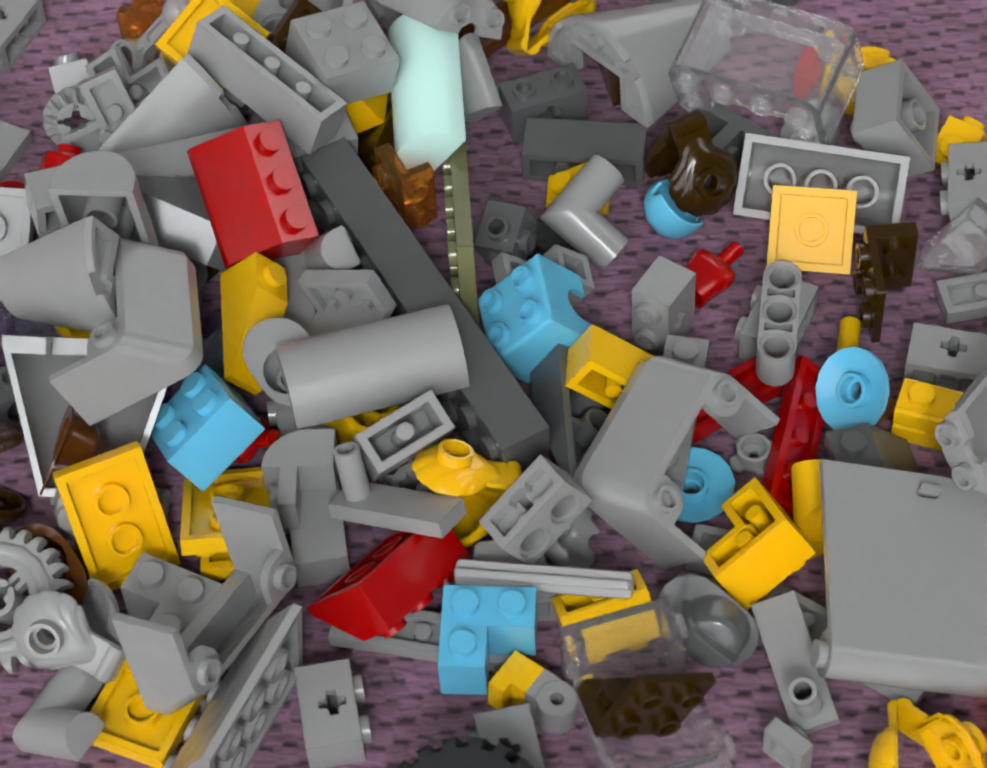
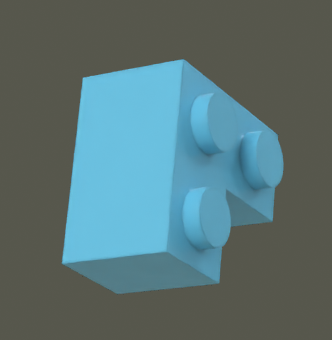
[438,585,538,695]

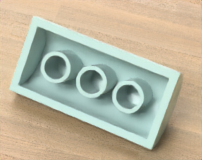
[388,15,466,184]

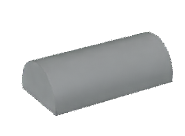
[733,133,911,234]
[47,150,160,247]
[276,304,470,430]

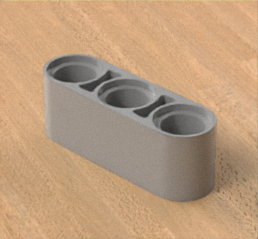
[755,260,802,386]

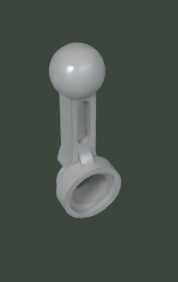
[110,0,190,74]

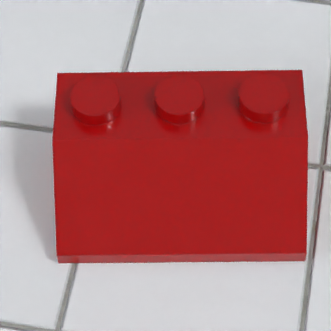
[187,120,319,268]
[307,529,470,641]

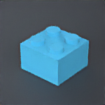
[151,364,265,492]

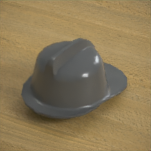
[657,574,759,668]

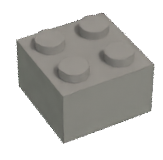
[285,1,400,104]
[850,59,940,178]

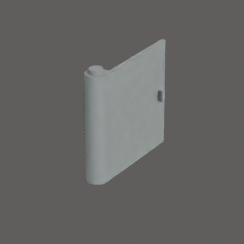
[810,459,987,699]

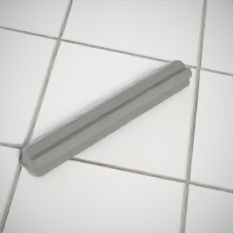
[454,559,634,599]

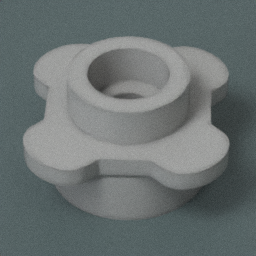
[729,433,772,477]

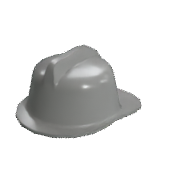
[243,318,310,409]

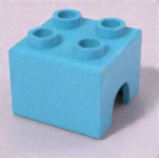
[478,254,591,385]

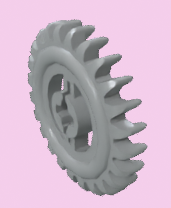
[0,527,74,674]

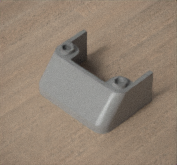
[49,238,203,426]
[573,356,780,569]
[111,496,297,715]

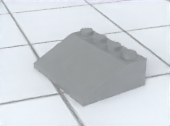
[163,603,303,768]

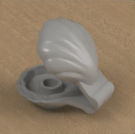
[11,578,126,683]

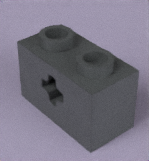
[499,62,588,143]

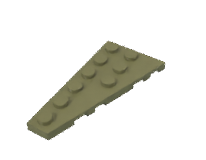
[443,141,480,328]

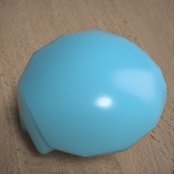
[644,179,705,239]

